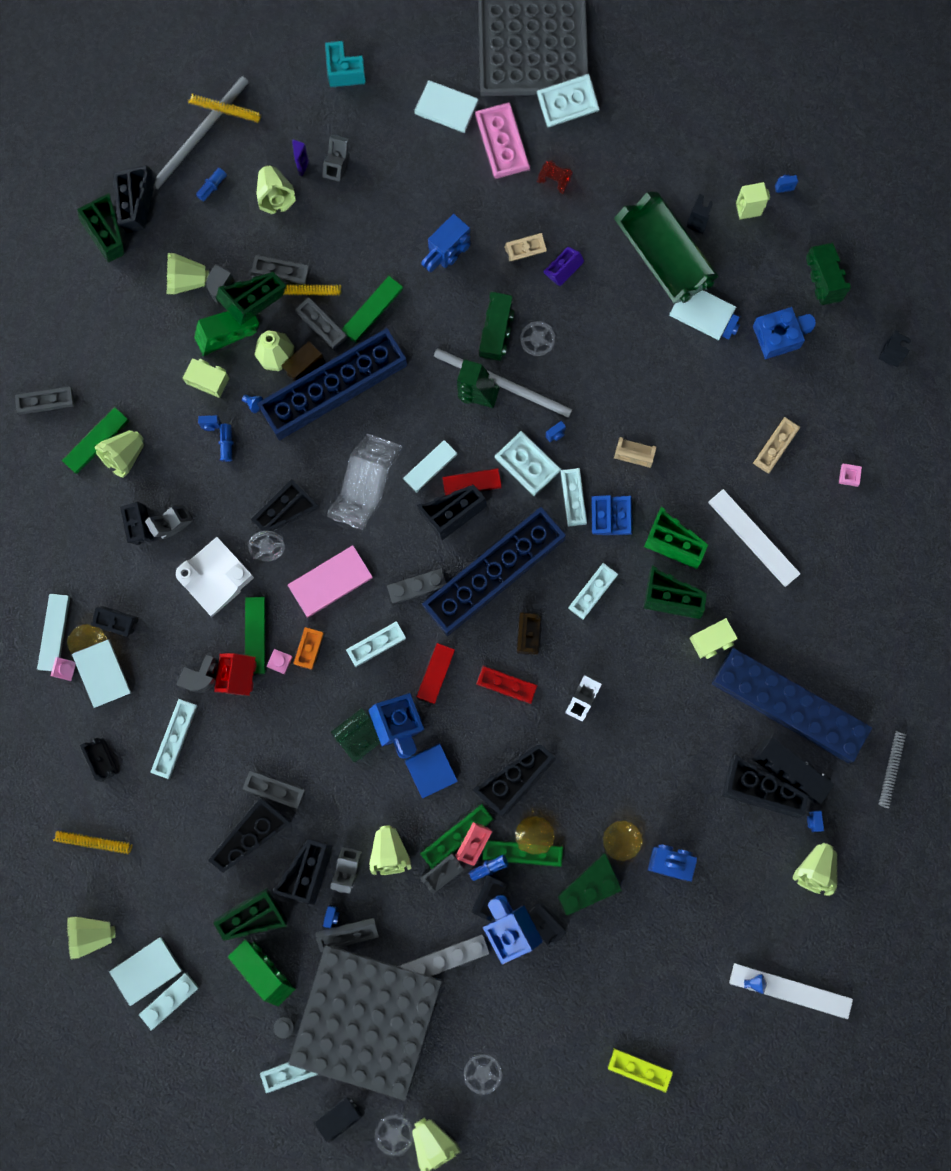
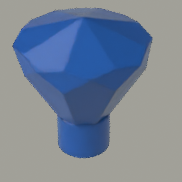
[242,395,263,413]
[744,974,767,994]

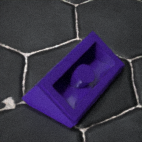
[292,139,309,176]
[543,247,584,286]

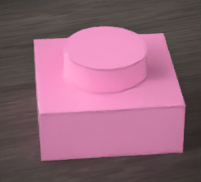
[839,464,862,487]
[267,649,293,674]
[50,657,76,681]

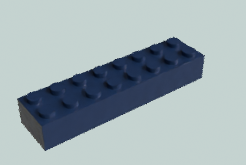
[257,328,407,441]
[422,507,566,637]
[711,648,872,763]

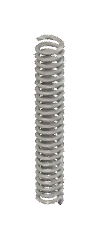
[878,731,906,808]

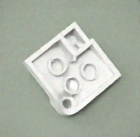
[176,537,254,617]

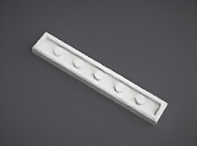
[708,489,800,587]
[729,963,853,1019]

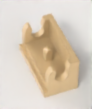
[505,233,547,262]
[614,437,656,468]

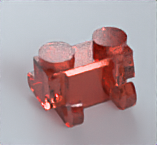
[537,161,573,194]

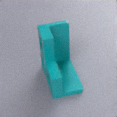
[325,41,365,87]

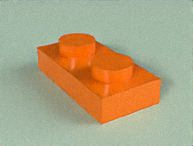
[293,627,324,670]

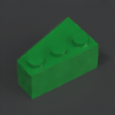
[194,311,259,356]
[644,506,708,569]
[228,940,296,1006]

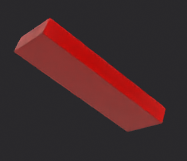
[442,469,501,496]
[417,643,455,704]
[476,666,538,704]

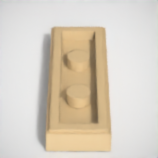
[753,417,800,474]

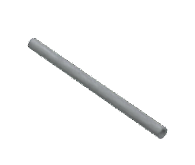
[154,76,249,189]
[434,348,572,418]

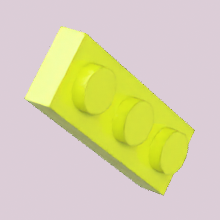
[608,1048,673,1092]

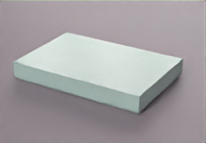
[537,74,599,128]
[415,80,478,133]
[669,290,736,340]
[495,431,561,496]
[72,639,131,708]
[109,937,183,1006]

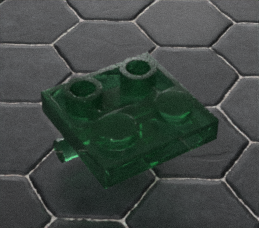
[331,708,381,763]

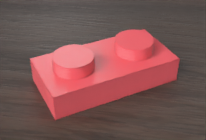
[455,822,492,866]

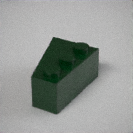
[77,193,124,263]
[806,243,851,305]
[216,272,286,325]
[479,291,515,361]
[457,360,500,408]
[643,565,707,619]
[558,853,622,915]
[213,887,288,941]

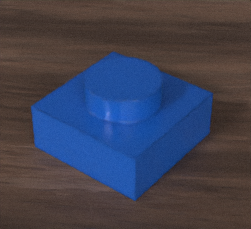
[775,175,798,193]
[722,314,740,339]
[198,415,220,431]
[546,421,566,442]
[807,811,824,832]
[323,906,340,928]

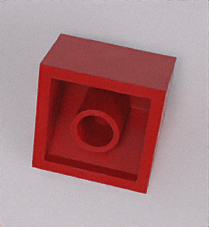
[214,653,256,696]

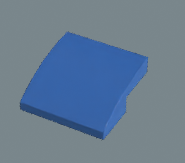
[592,495,633,535]
[404,743,458,799]

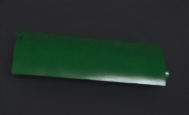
[614,192,718,304]

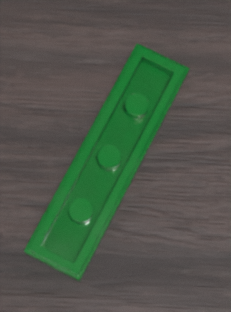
[342,276,403,343]
[62,407,129,474]
[245,597,265,674]
[420,804,494,869]
[483,840,563,867]

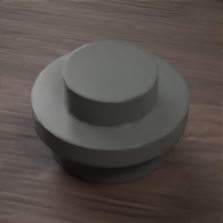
[273,1017,294,1038]

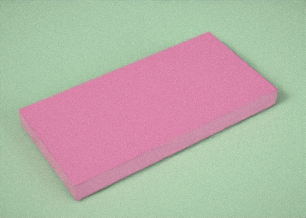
[475,102,530,179]
[288,545,373,618]

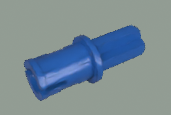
[196,168,227,201]
[218,423,234,462]
[469,855,508,881]

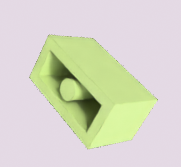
[736,182,770,219]
[183,358,229,398]
[690,618,737,659]

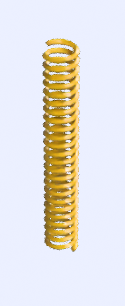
[188,94,261,123]
[283,284,341,296]
[53,831,132,854]

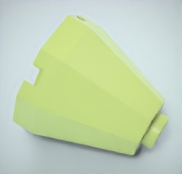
[257,166,295,214]
[167,253,209,294]
[255,330,295,371]
[95,430,144,478]
[370,825,412,875]
[792,843,837,896]
[68,917,116,959]
[413,1118,461,1171]

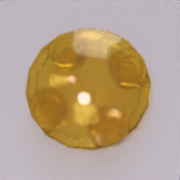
[67,624,107,654]
[515,816,555,854]
[603,821,643,861]

